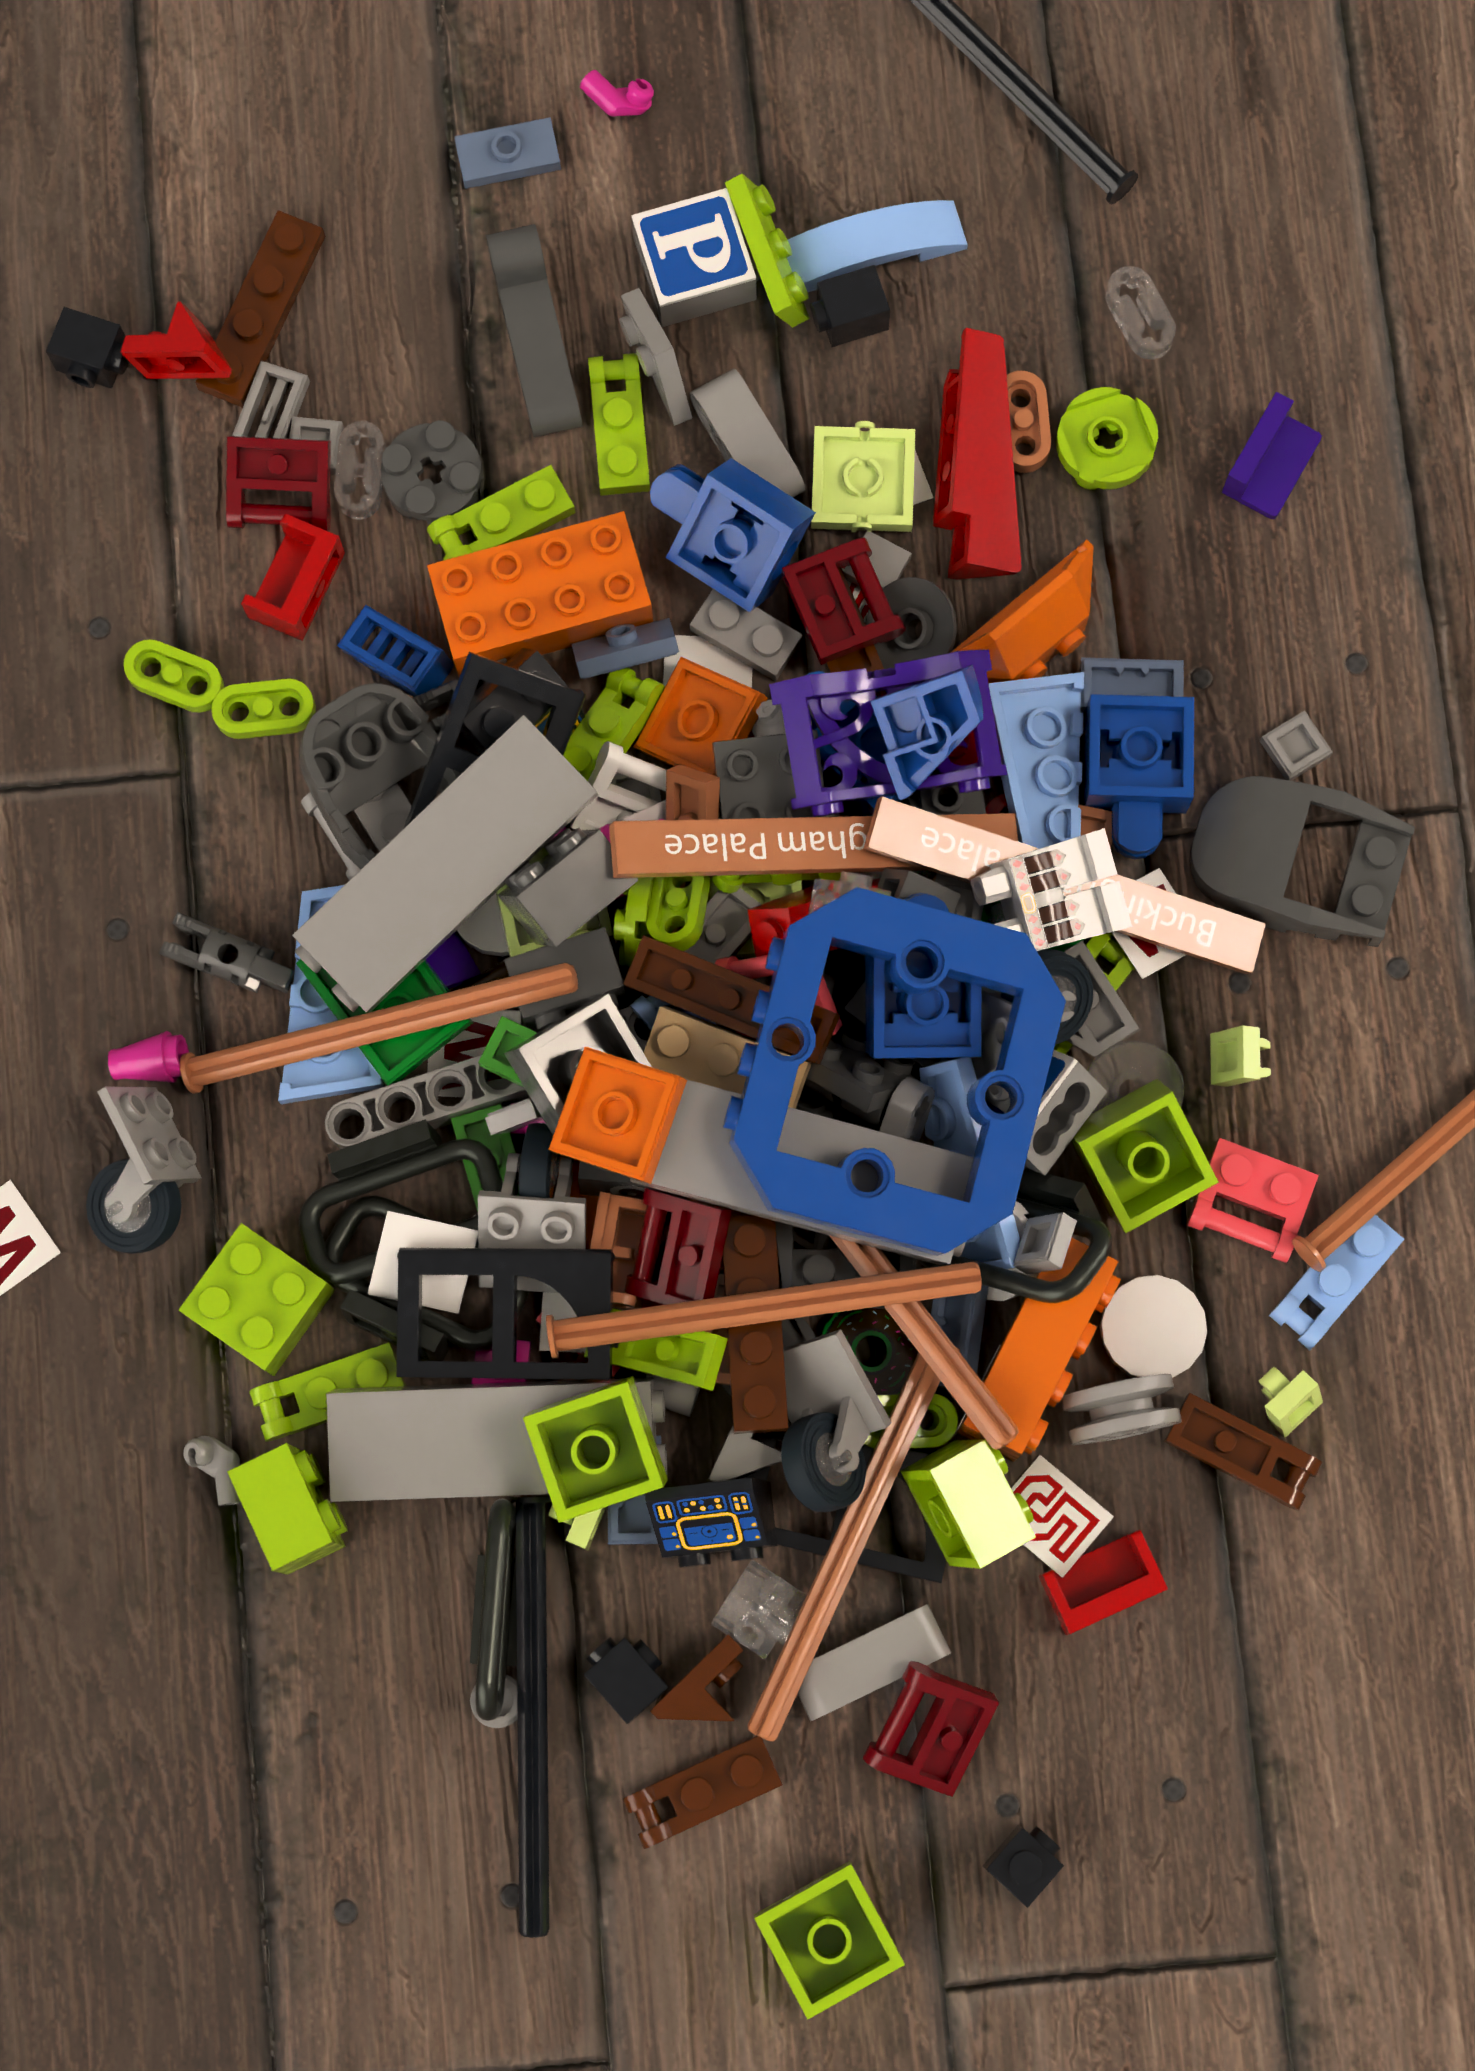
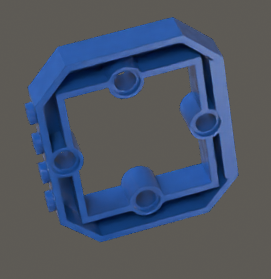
[723,887,1066,1256]

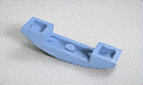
[787,200,968,292]

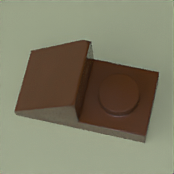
[650,1634,744,1721]

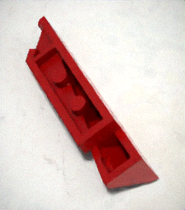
[933,328,1022,580]

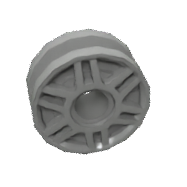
[1061,1374,1182,1445]

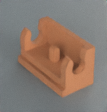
[590,1192,647,1311]

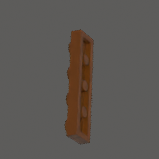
[195,210,326,408]
[623,935,840,1065]
[723,1215,788,1434]

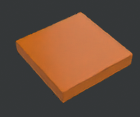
[634,657,768,776]
[548,1047,687,1184]

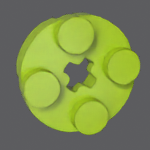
[1056,387,1158,490]
[614,877,654,968]

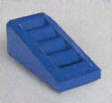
[337,605,454,697]

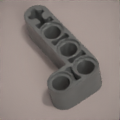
[486,224,583,438]

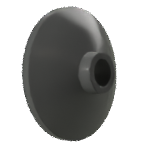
[865,577,957,669]

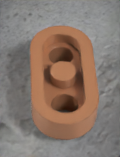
[1007,371,1051,473]

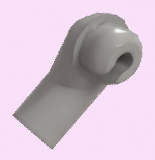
[183,1436,241,1506]

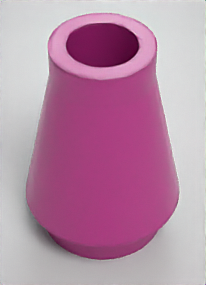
[108,1031,189,1083]

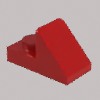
[120,301,232,379]

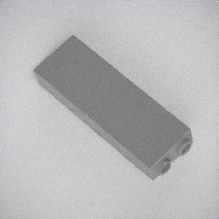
[292,715,598,1012]
[630,1079,973,1266]
[326,1377,667,1502]

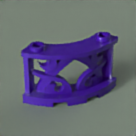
[769,649,1008,817]

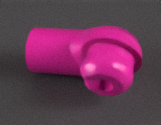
[580,70,654,117]

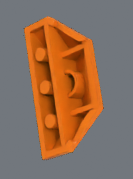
[950,539,1094,683]

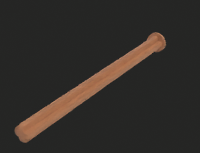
[180,963,578,1094]
[1292,1089,1475,1272]
[830,1236,1019,1450]
[546,1262,982,1358]
[748,1347,960,1741]

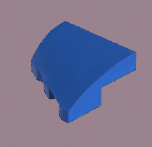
[870,664,983,800]

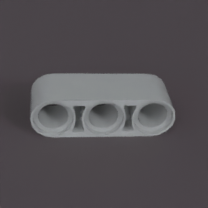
[689,368,805,498]
[798,1604,951,1722]

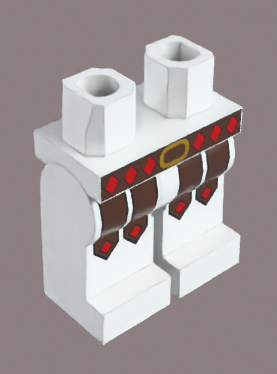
[971,828,1132,951]

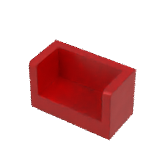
[241,514,345,641]
[1039,1529,1168,1635]

